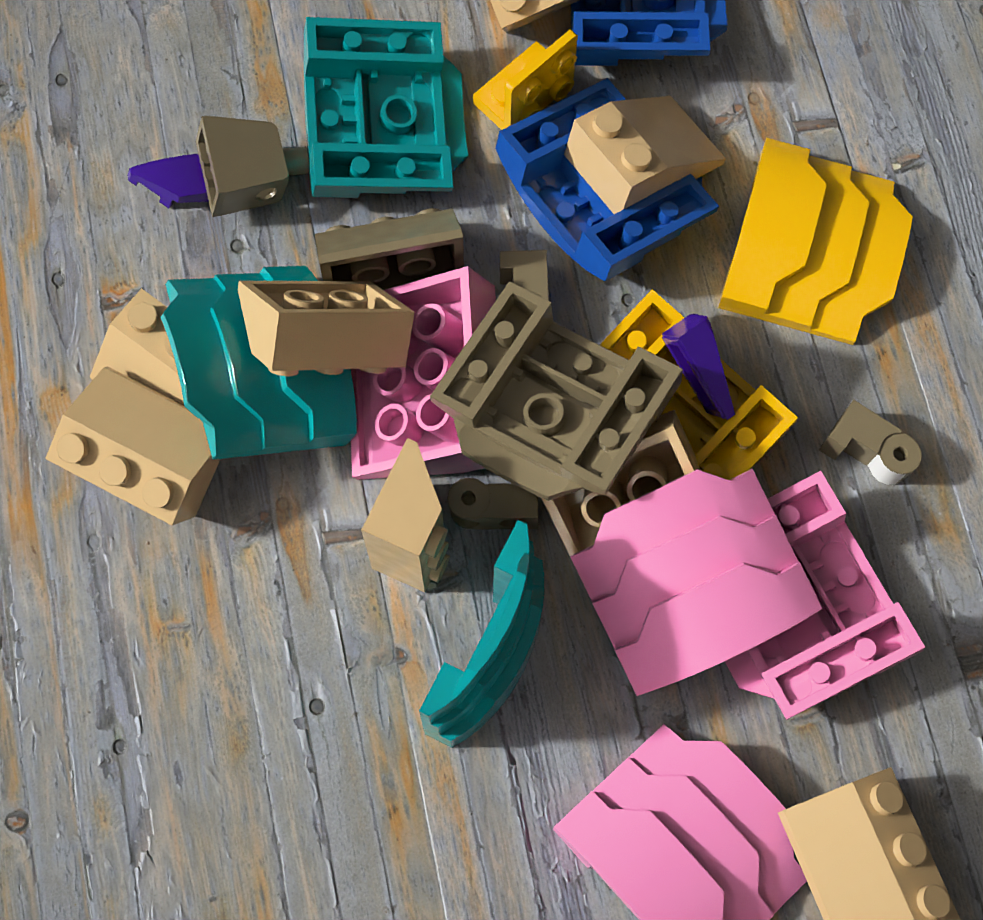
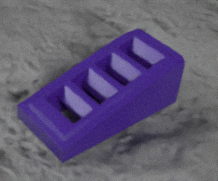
[662,314,735,420]

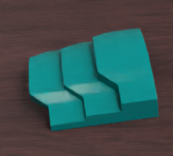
[304,17,468,198]
[160,266,357,460]
[419,520,545,748]

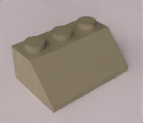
[315,208,464,290]

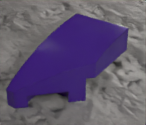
[127,154,209,209]

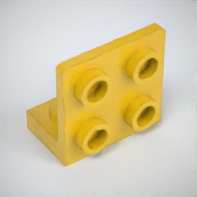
[473,29,578,130]

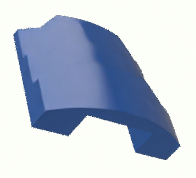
[570,0,728,66]
[495,78,719,281]

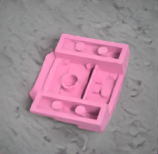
[570,469,822,696]
[724,471,925,720]
[553,724,807,920]

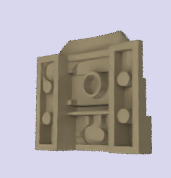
[430,281,683,501]

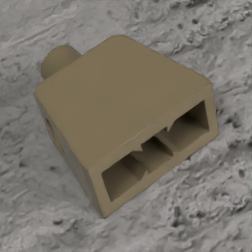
[195,116,309,217]

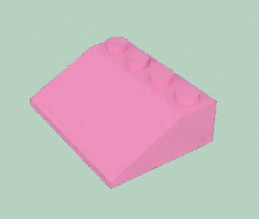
[351,266,496,480]

